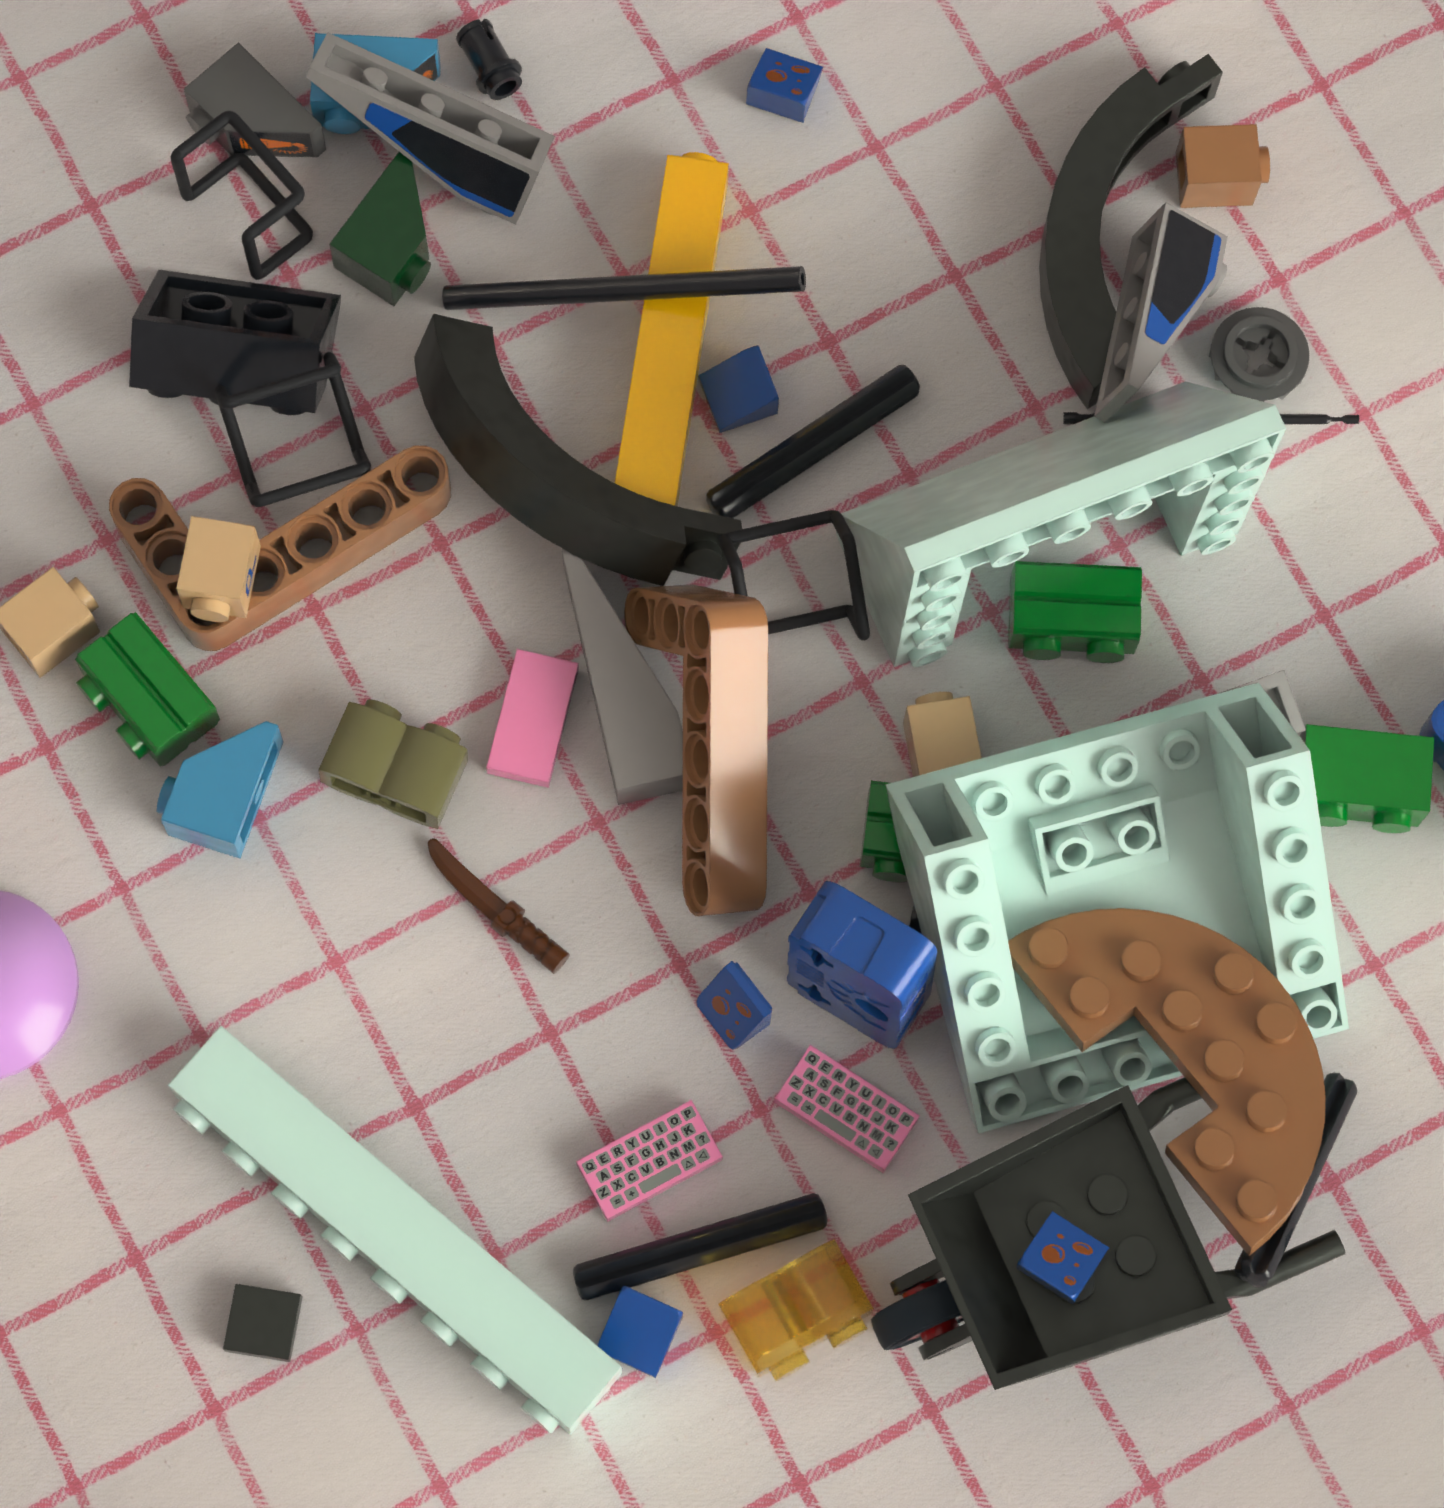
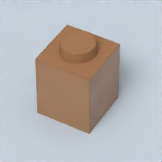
[1176,124,1270,208]

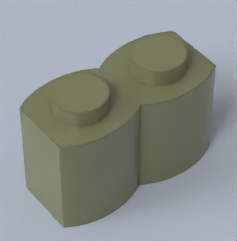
[318,699,468,829]

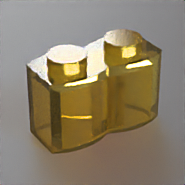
[718,1239,874,1381]

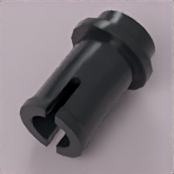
[456,19,522,100]

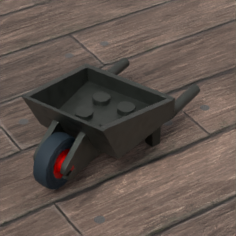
[871,1077,1346,1390]

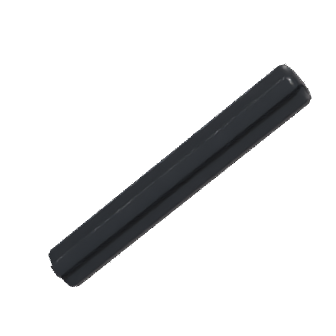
[706,365,920,518]
[1235,1072,1357,1288]
[573,1193,828,1300]

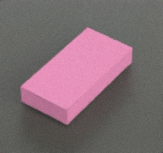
[486,649,579,788]

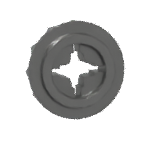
[1209,307,1310,402]

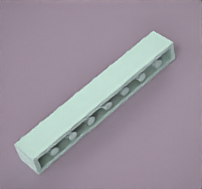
[168,1026,622,1435]

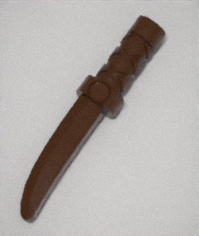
[428,838,570,974]

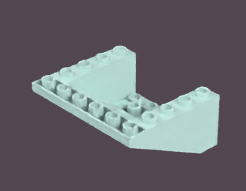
[836,381,1286,667]
[886,683,1349,1133]

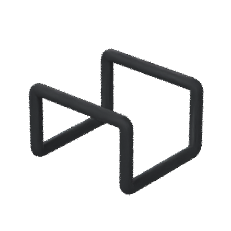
[170,111,313,280]
[215,352,371,507]
[719,510,870,641]

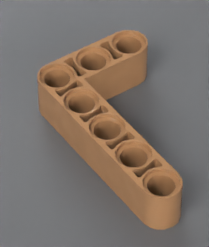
[109,446,451,651]
[624,584,768,916]

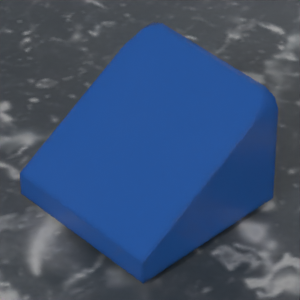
[698,345,779,433]
[597,1286,683,1378]

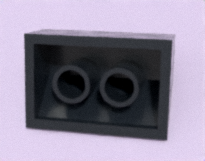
[129,270,341,415]

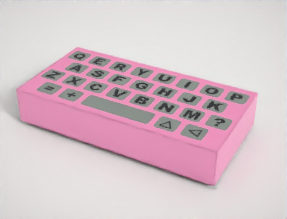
[774,1045,920,1173]
[576,1100,723,1222]

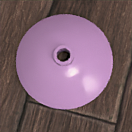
[0,891,79,1079]

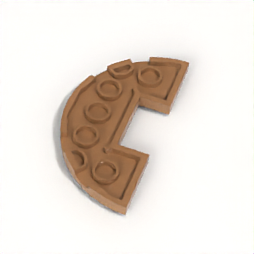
[1008,908,1326,1256]

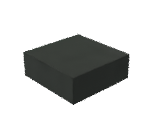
[223,1284,303,1362]

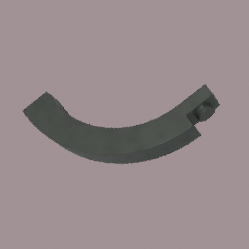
[1039,54,1223,410]
[414,314,742,586]

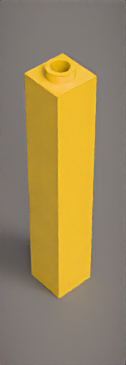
[615,152,729,506]

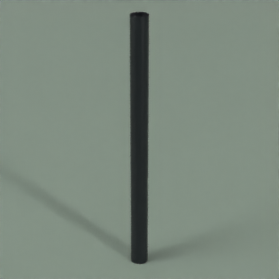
[442,266,806,310]

